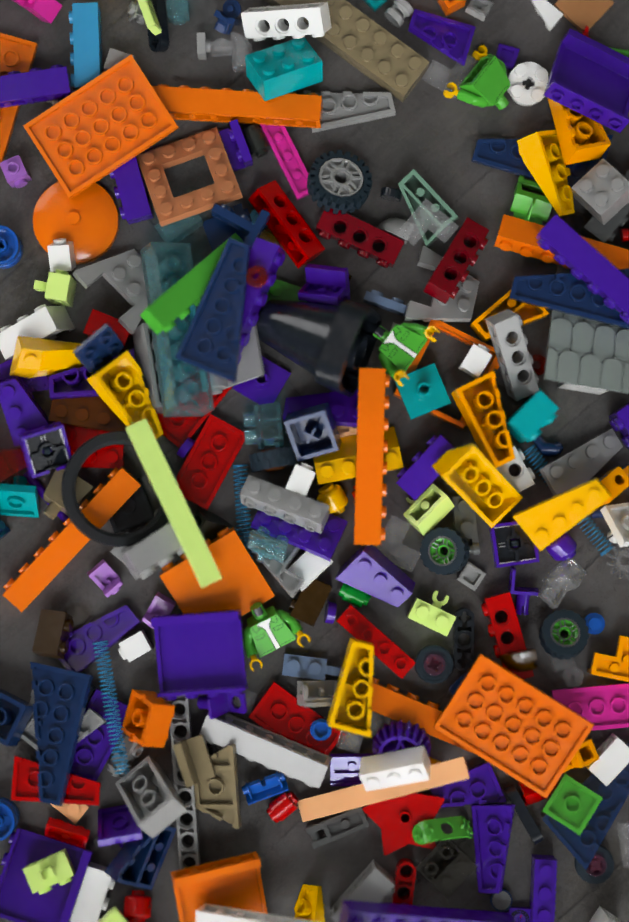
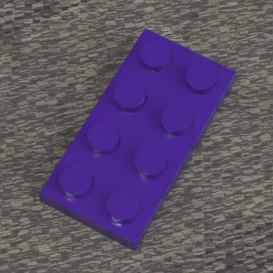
[251,510,348,561]
[71,688,128,781]

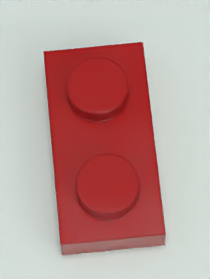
[44,817,91,849]

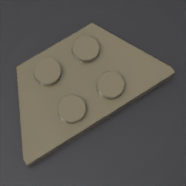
[194,744,241,829]

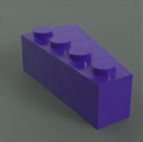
[49,349,137,400]

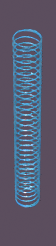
[523,444,614,556]
[233,464,253,557]
[92,641,130,774]

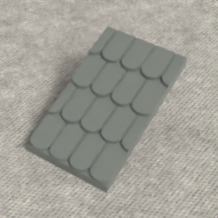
[544,265,629,395]

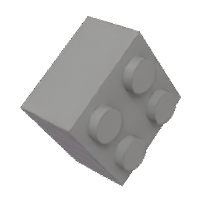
[571,158,629,225]

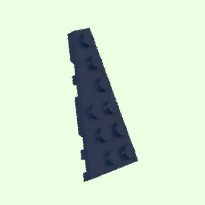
[471,135,613,187]
[175,237,251,384]
[509,268,629,329]
[30,662,93,806]
[542,742,629,870]

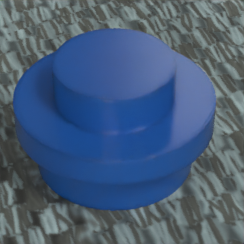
[584,613,605,635]
[310,719,332,741]

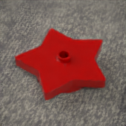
[363,792,445,856]

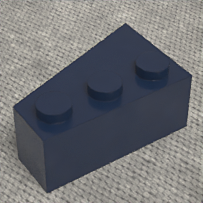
[104,824,177,890]

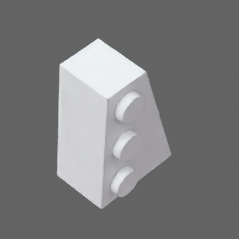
[0,304,75,360]

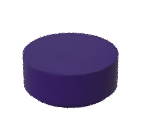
[176,437,195,458]
[324,601,337,624]

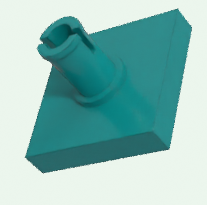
[394,363,451,420]
[0,475,40,518]

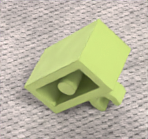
[33,270,77,307]
[403,484,455,537]
[406,590,456,636]
[23,848,76,895]

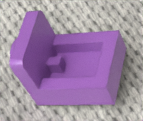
[0,155,32,188]
[87,559,123,597]
[141,592,176,629]

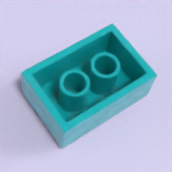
[245,37,323,101]
[506,390,559,444]

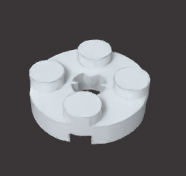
[507,62,549,106]

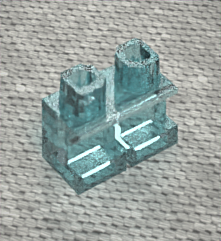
[243,402,284,450]

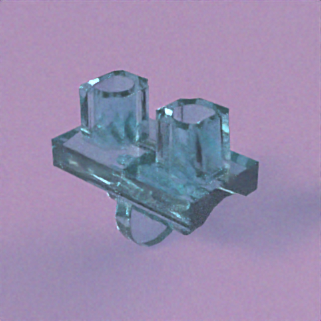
[247,526,288,563]

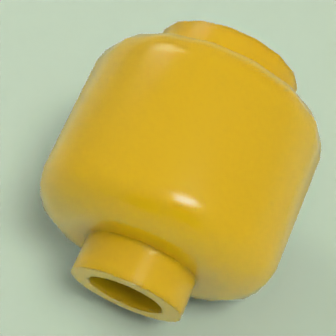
[317,483,348,516]

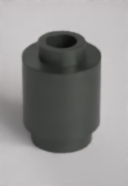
[242,124,270,158]

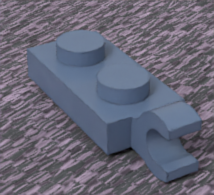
[363,290,418,322]
[282,653,342,681]

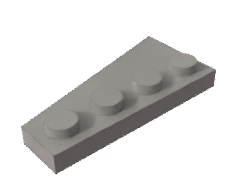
[303,90,396,133]
[539,428,623,496]

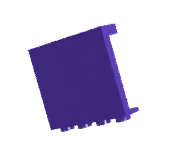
[543,28,629,133]
[151,609,248,700]
[0,828,94,922]

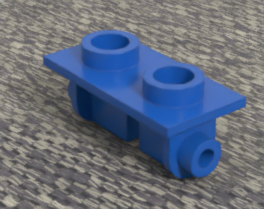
[242,771,289,805]

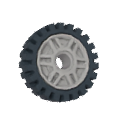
[307,150,372,215]

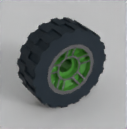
[420,527,470,575]
[539,609,589,660]

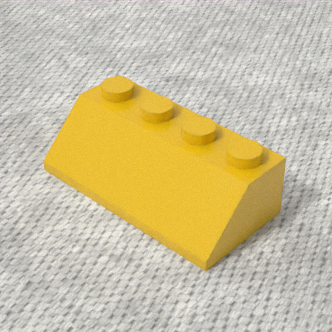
[313,427,404,486]
[432,444,523,528]

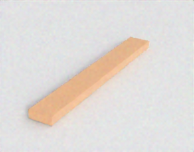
[298,756,470,822]

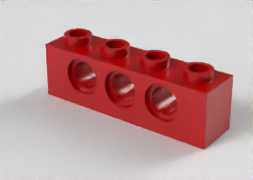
[248,180,325,268]
[481,591,534,679]
[336,604,416,679]

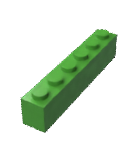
[140,232,244,335]

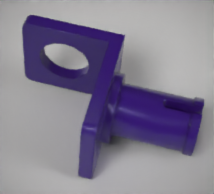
[508,566,540,615]
[197,692,247,719]

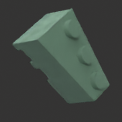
[398,169,459,247]

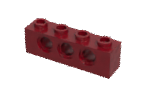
[316,208,405,268]
[423,217,489,304]

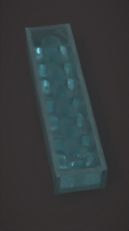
[140,241,214,417]

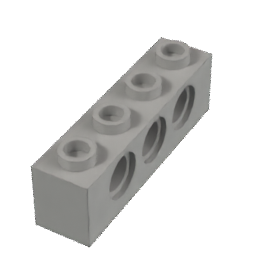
[485,309,539,401]

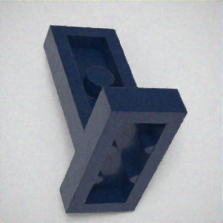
[211,203,270,248]

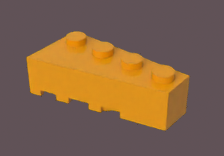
[548,98,612,165]
[451,371,515,468]

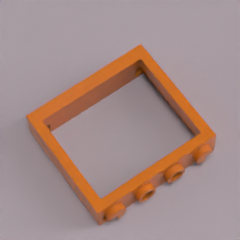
[393,320,499,430]

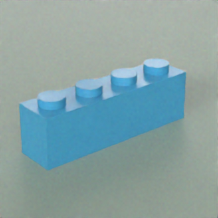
[69,2,103,90]

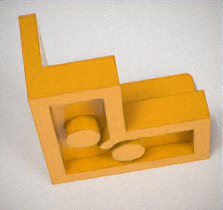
[587,635,629,682]

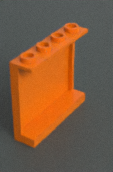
[159,527,275,616]
[171,851,268,922]

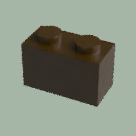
[288,579,332,627]
[32,609,74,659]

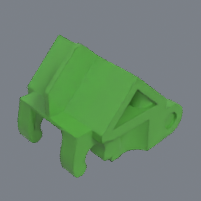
[510,175,553,225]

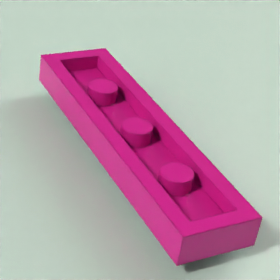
[260,124,309,200]

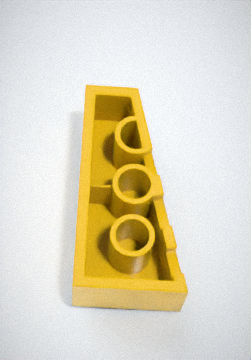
[513,477,611,551]
[327,637,374,738]

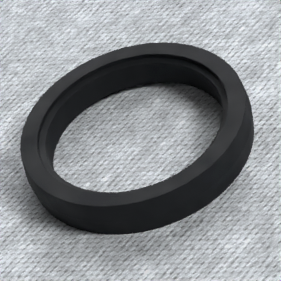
[61,431,177,547]

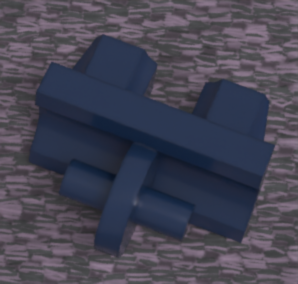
[214,0,242,35]

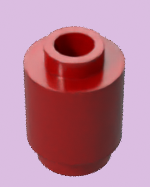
[266,791,299,823]

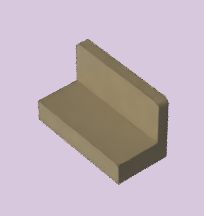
[173,734,216,788]

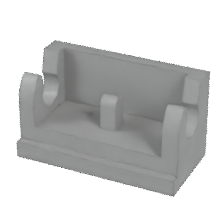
[297,680,338,707]

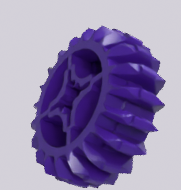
[372,719,431,757]

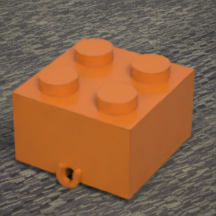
[121,689,176,748]

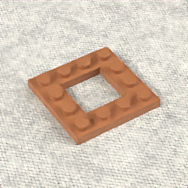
[136,127,243,227]

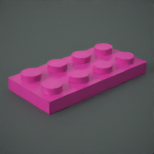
[551,683,629,731]

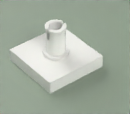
[600,502,629,547]

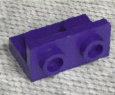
[219,119,253,172]

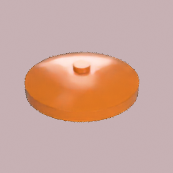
[33,182,119,264]

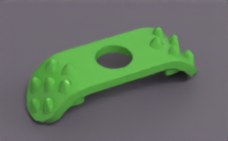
[412,816,473,845]

